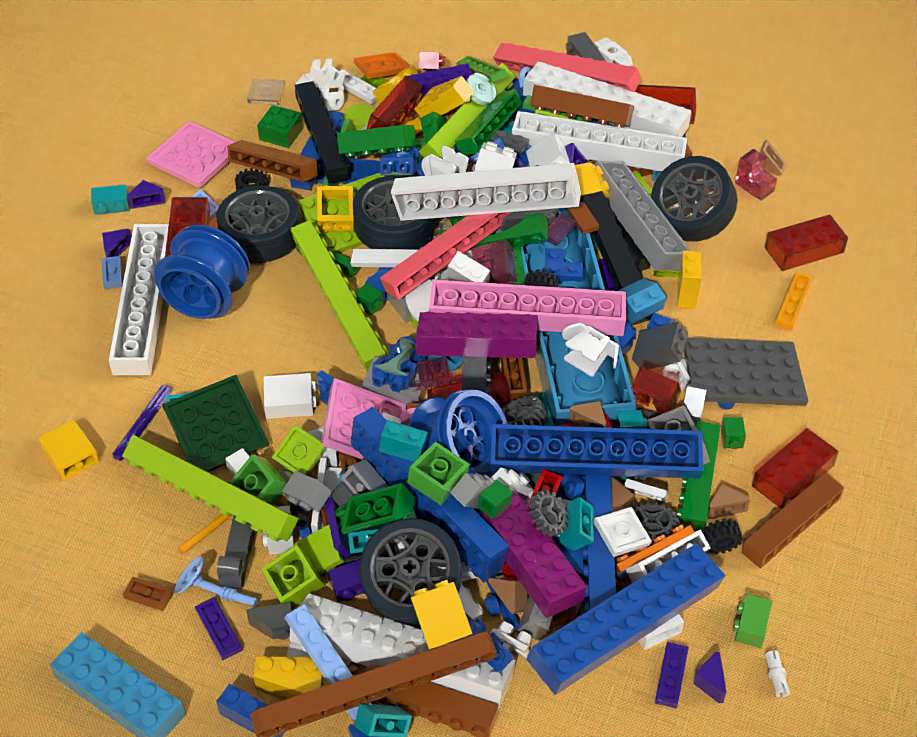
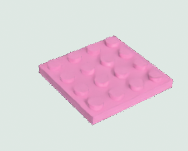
[146,121,235,188]
[321,378,406,460]

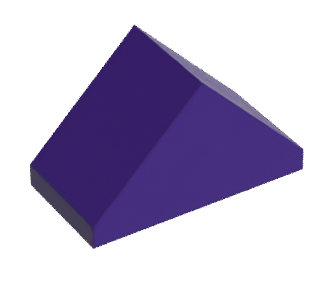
[128,180,166,209]
[102,229,132,258]
[693,652,726,703]

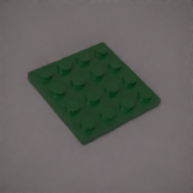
[162,375,269,472]

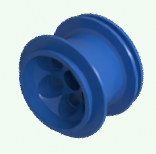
[154,225,250,319]
[409,390,508,478]

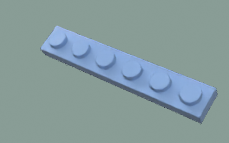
[284,604,372,723]

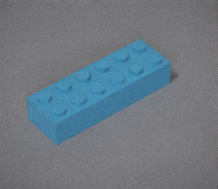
[50,632,186,737]

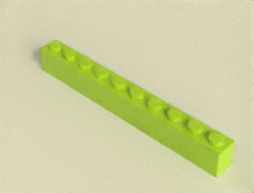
[419,63,516,159]
[290,220,388,372]
[122,435,299,542]

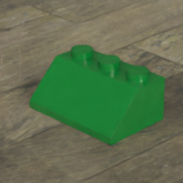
[341,483,415,534]

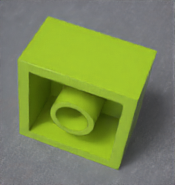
[261,544,325,609]

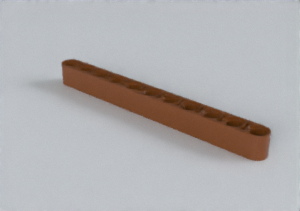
[250,632,498,737]

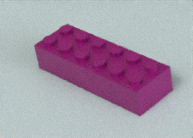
[416,312,537,358]
[479,492,587,618]

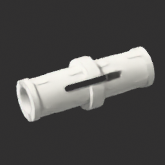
[765,651,790,697]

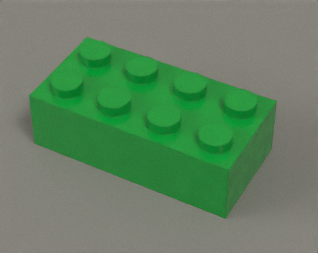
[337,125,416,157]

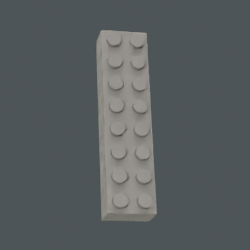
[594,160,690,271]

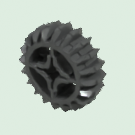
[501,395,548,426]
[632,501,680,547]

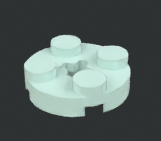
[466,73,496,106]

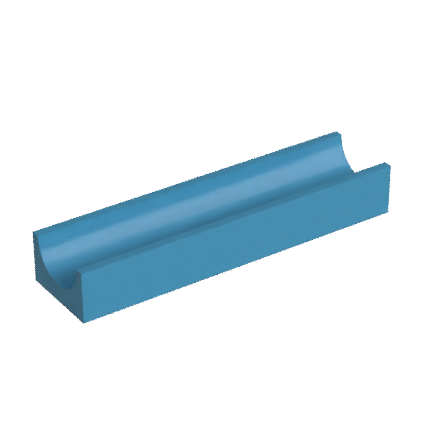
[513,200,636,426]

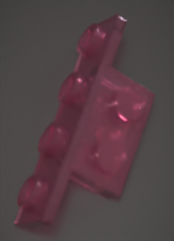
[408,356,462,391]

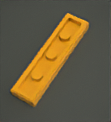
[774,272,814,330]

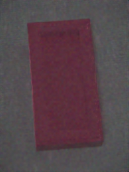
[547,213,576,246]

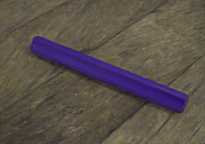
[112,384,171,461]

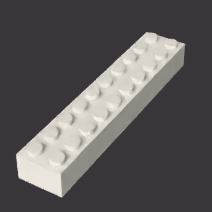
[523,61,691,137]
[512,111,687,171]
[391,163,581,221]
[109,224,173,375]
[290,593,515,710]

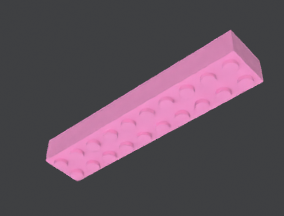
[429,279,626,336]

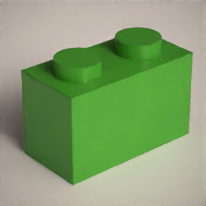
[733,594,772,648]

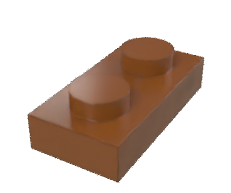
[123,577,173,611]

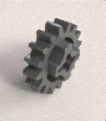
[528,490,569,537]

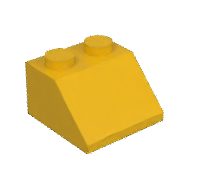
[575,163,611,200]

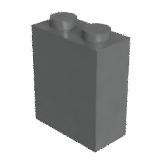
[632,321,688,371]

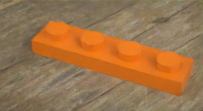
[615,524,695,573]

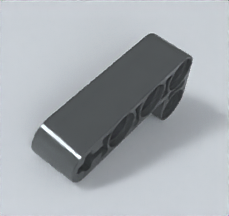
[217,515,255,589]

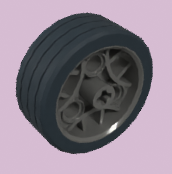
[651,156,738,242]
[353,175,436,250]
[216,185,300,263]
[359,518,462,625]

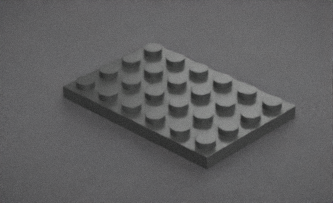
[684,337,808,406]

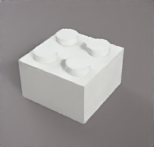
[475,141,517,171]

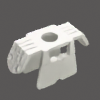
[594,37,633,66]
[422,146,469,176]
[562,322,619,376]

